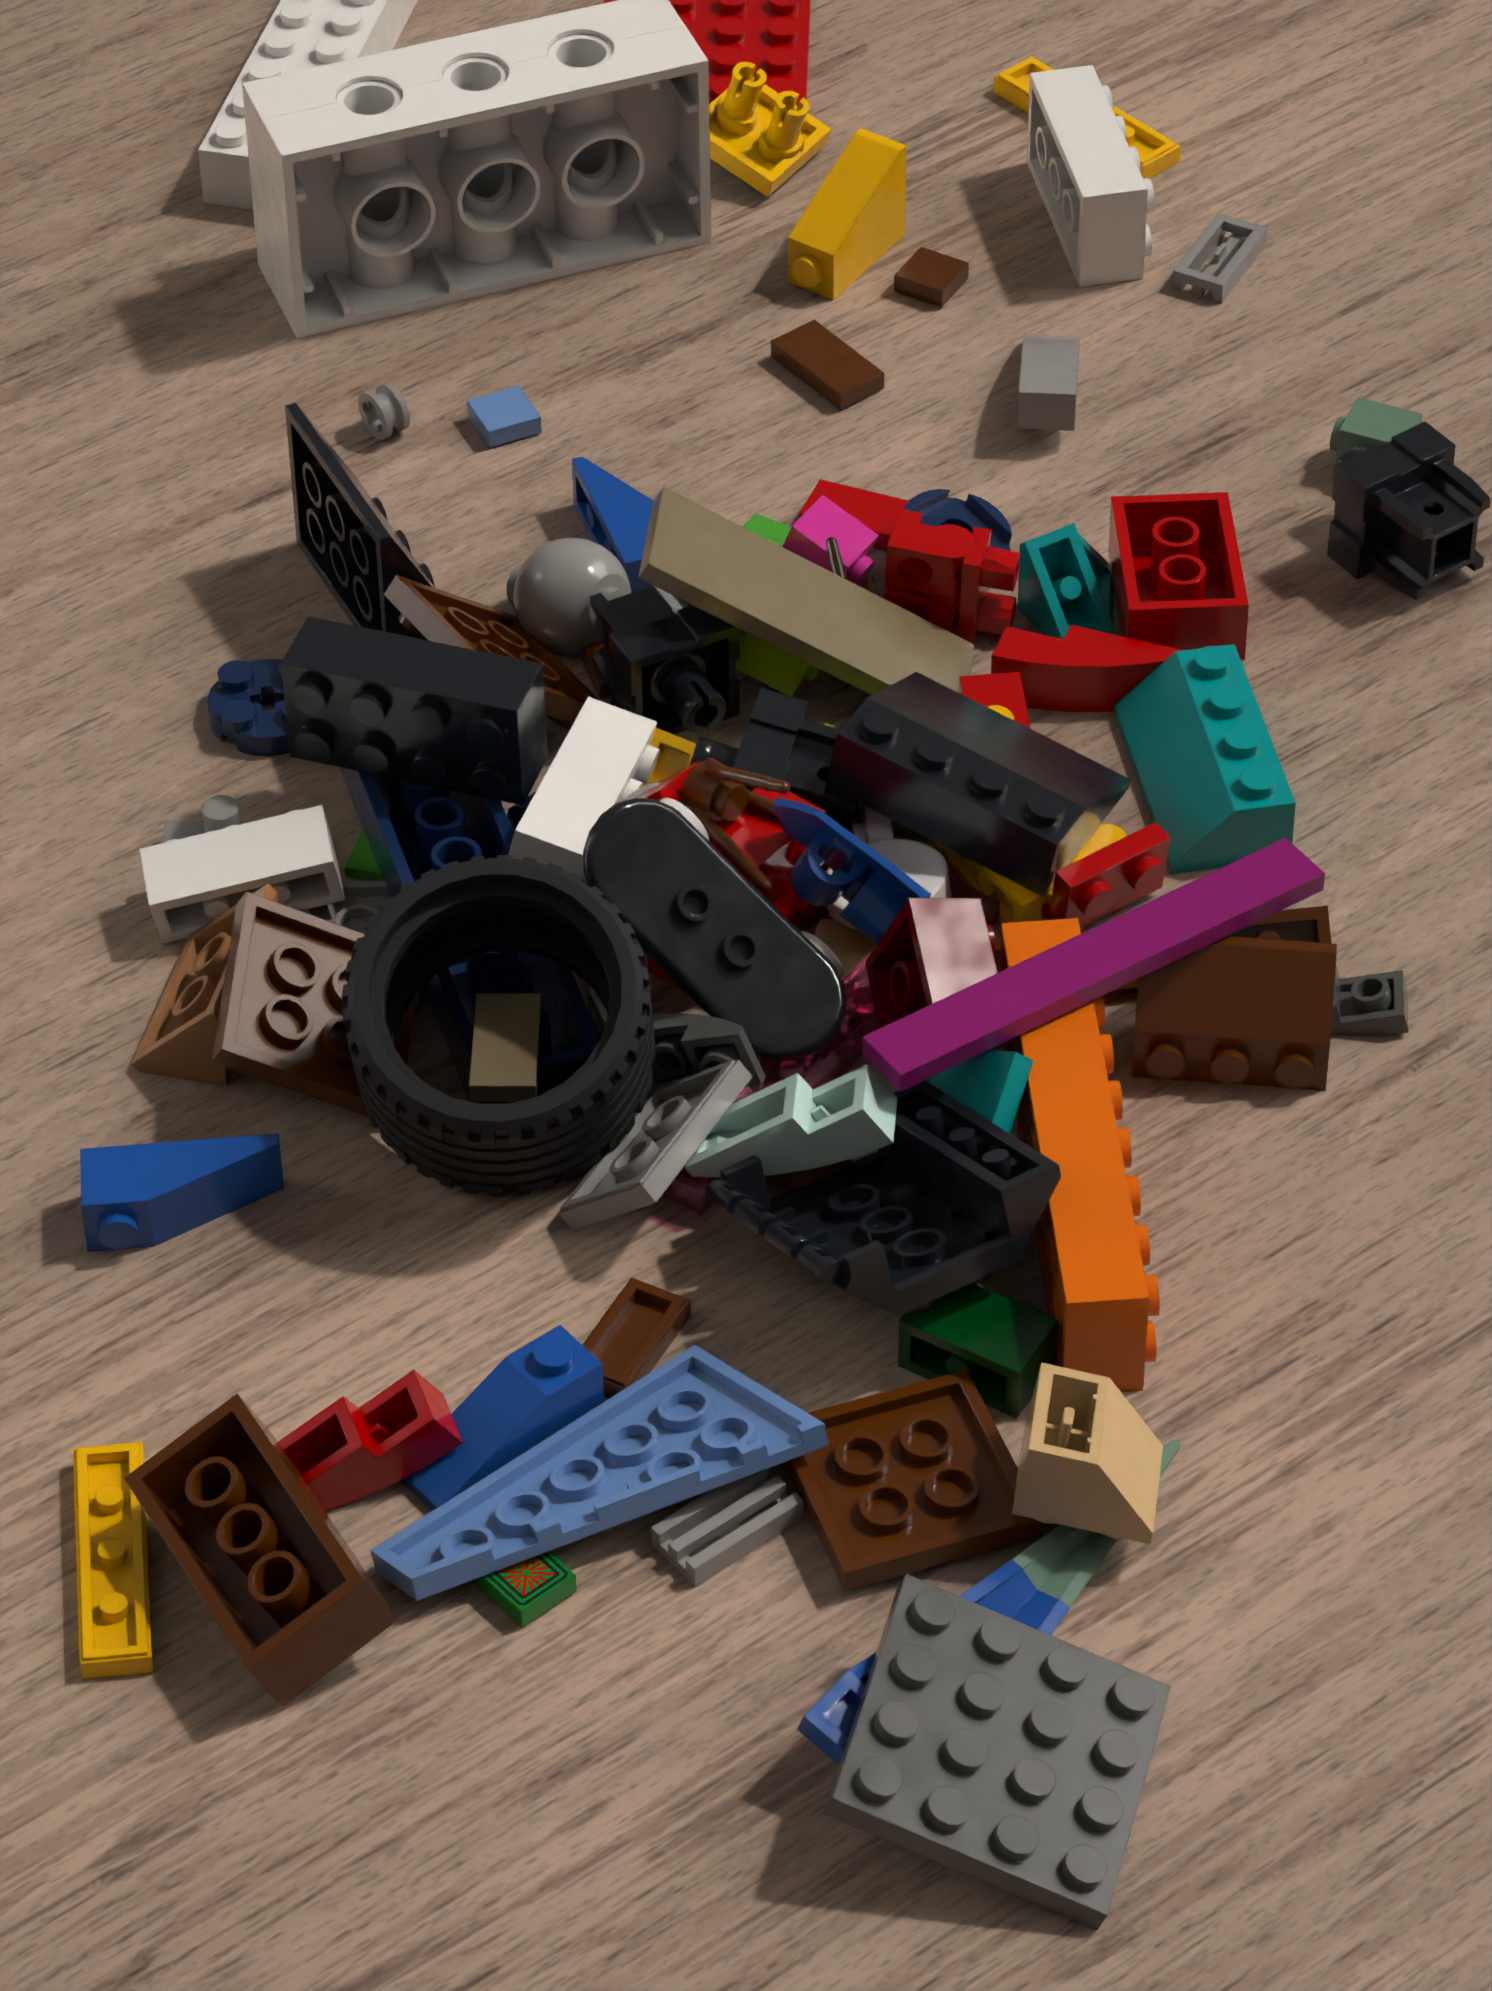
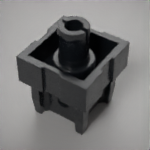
[1327,421,1491,600]
[590,586,740,735]
[690,688,859,868]

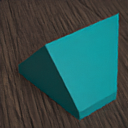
[1017,523,1117,639]

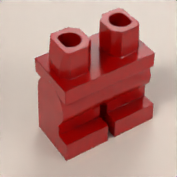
[884,509,1021,646]

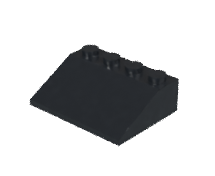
[285,402,435,640]
[826,672,1131,897]

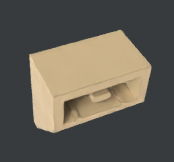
[1012,1362,1163,1544]

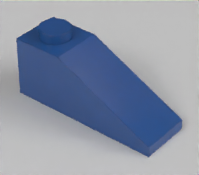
[572,457,653,593]
[80,1133,284,1252]
[401,1325,604,1511]

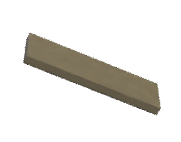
[638,487,974,695]

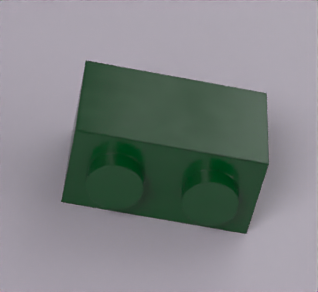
[898,1284,1059,1418]

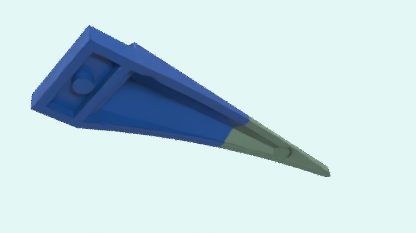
[797,1439,1180,1765]

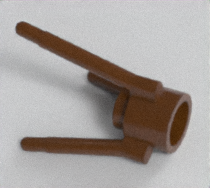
[682,758,790,892]

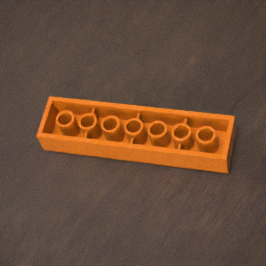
[999,918,1160,1392]

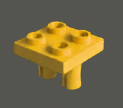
[709,62,832,197]

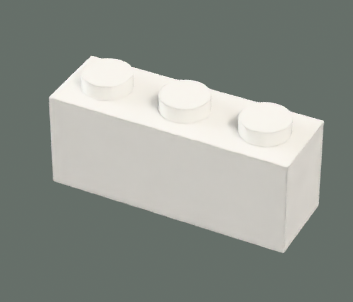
[139,805,345,944]

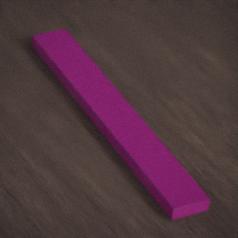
[862,838,1325,1092]

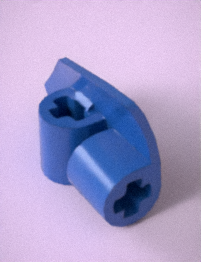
[772,797,932,944]

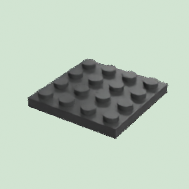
[823,1574,1171,1930]

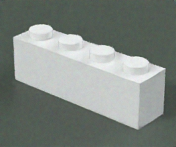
[508,697,660,883]

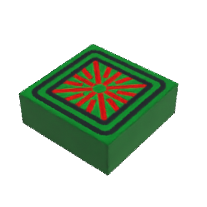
[477,1551,577,1627]

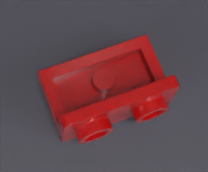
[1042,822,1171,928]

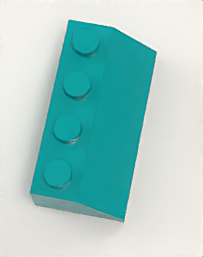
[1114,644,1296,874]

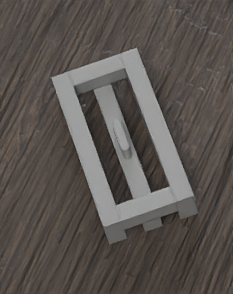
[1172,213,1268,304]
[651,1468,804,1587]

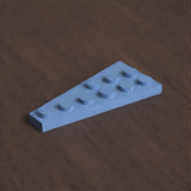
[370,1344,829,1601]

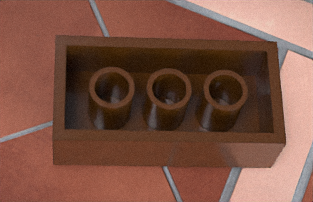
[124,1393,398,1706]

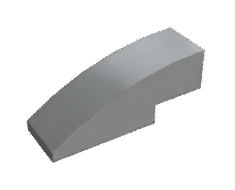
[1017,334,1080,431]

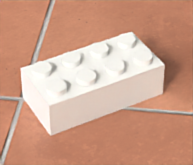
[1027,65,1155,287]

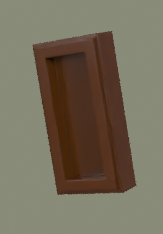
[771,320,884,410]
[582,1277,691,1399]

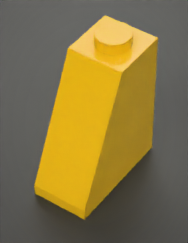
[788,128,906,300]

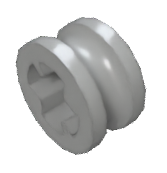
[358,382,410,440]

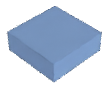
[467,385,542,448]

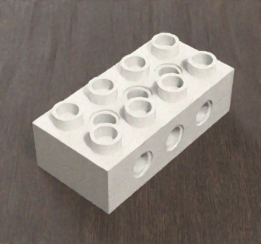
[242,0,711,339]

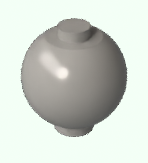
[506,538,631,656]

